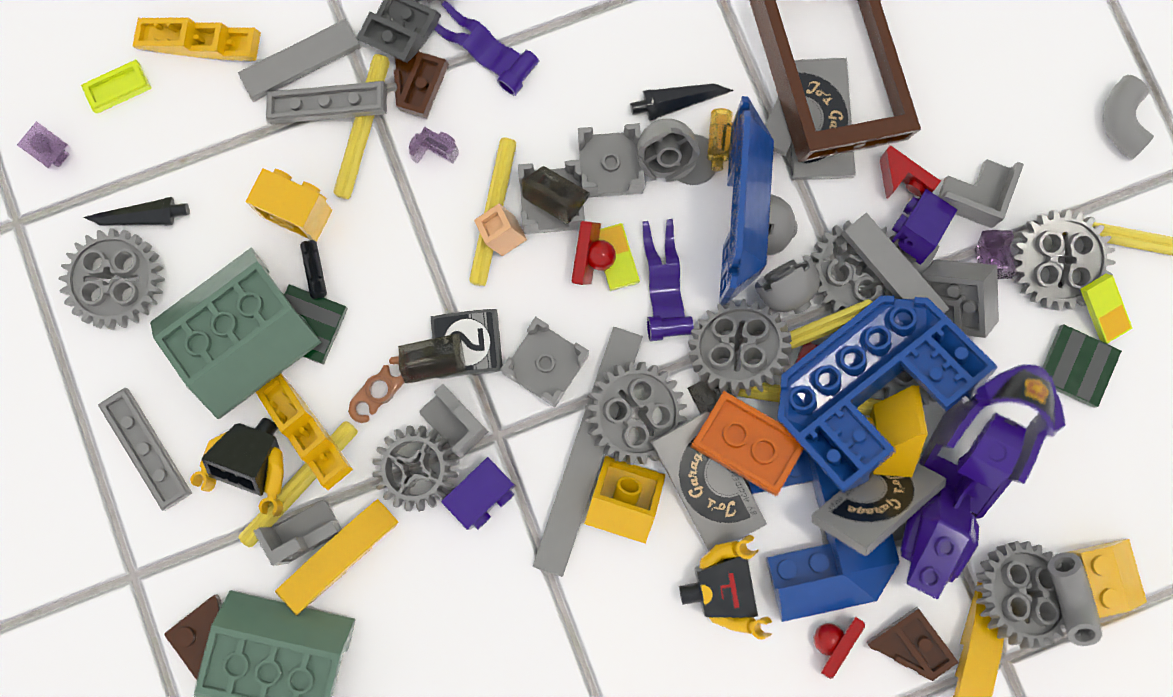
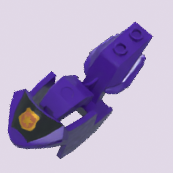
[900,364,1066,600]

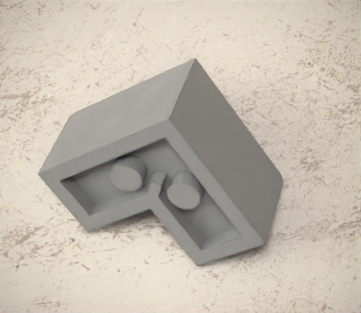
[938,159,1024,228]
[922,260,999,338]
[419,384,489,458]
[254,500,342,566]

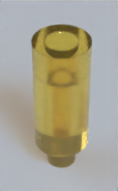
[707,108,733,171]

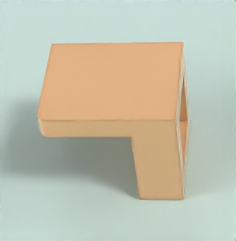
[474,203,527,256]

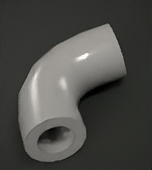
[1103,74,1154,160]
[1048,552,1103,646]

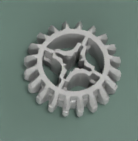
[372,425,459,512]

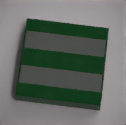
[284,284,348,365]
[1042,324,1122,408]

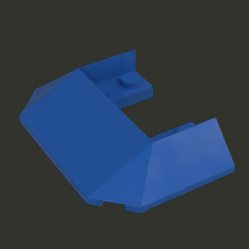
[719,96,774,306]
[777,295,998,493]
[747,450,900,622]

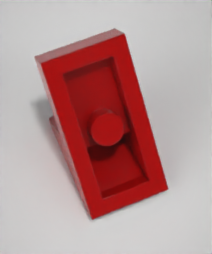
[879,145,941,199]

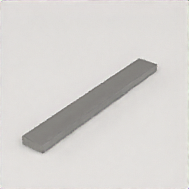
[532,326,643,577]

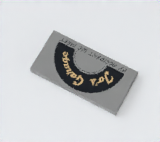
[790,58,856,180]
[650,411,767,551]
[811,463,946,556]

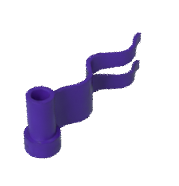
[434,0,539,96]
[642,219,694,342]

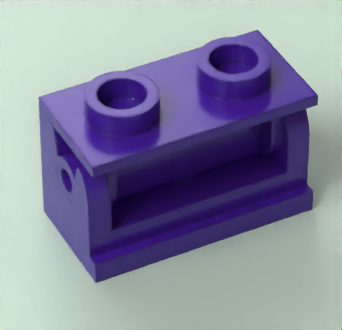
[891,189,958,265]
[441,457,516,530]

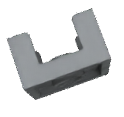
[578,123,645,198]
[518,160,585,234]
[500,316,589,407]

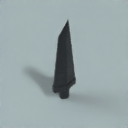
[630,83,734,121]
[83,197,190,226]

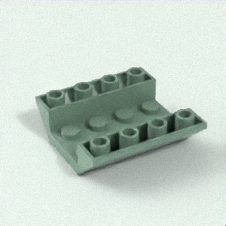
[150,247,322,419]
[194,590,356,697]

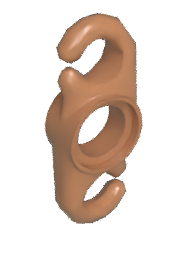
[348,356,408,423]

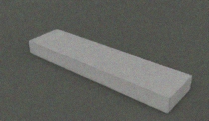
[237,19,361,102]
[266,81,387,124]
[841,212,950,313]
[98,387,193,511]

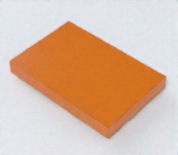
[691,391,804,497]

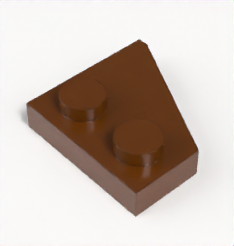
[394,51,449,119]
[163,594,221,680]
[867,607,959,681]

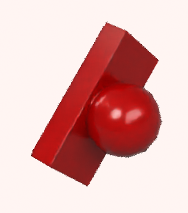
[571,221,616,285]
[813,617,866,680]

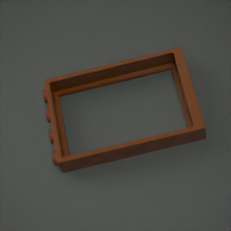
[749,0,921,162]

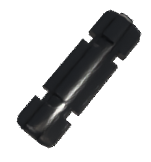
[300,240,327,299]

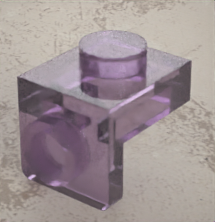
[17,121,70,169]
[408,126,460,164]
[975,229,1016,279]

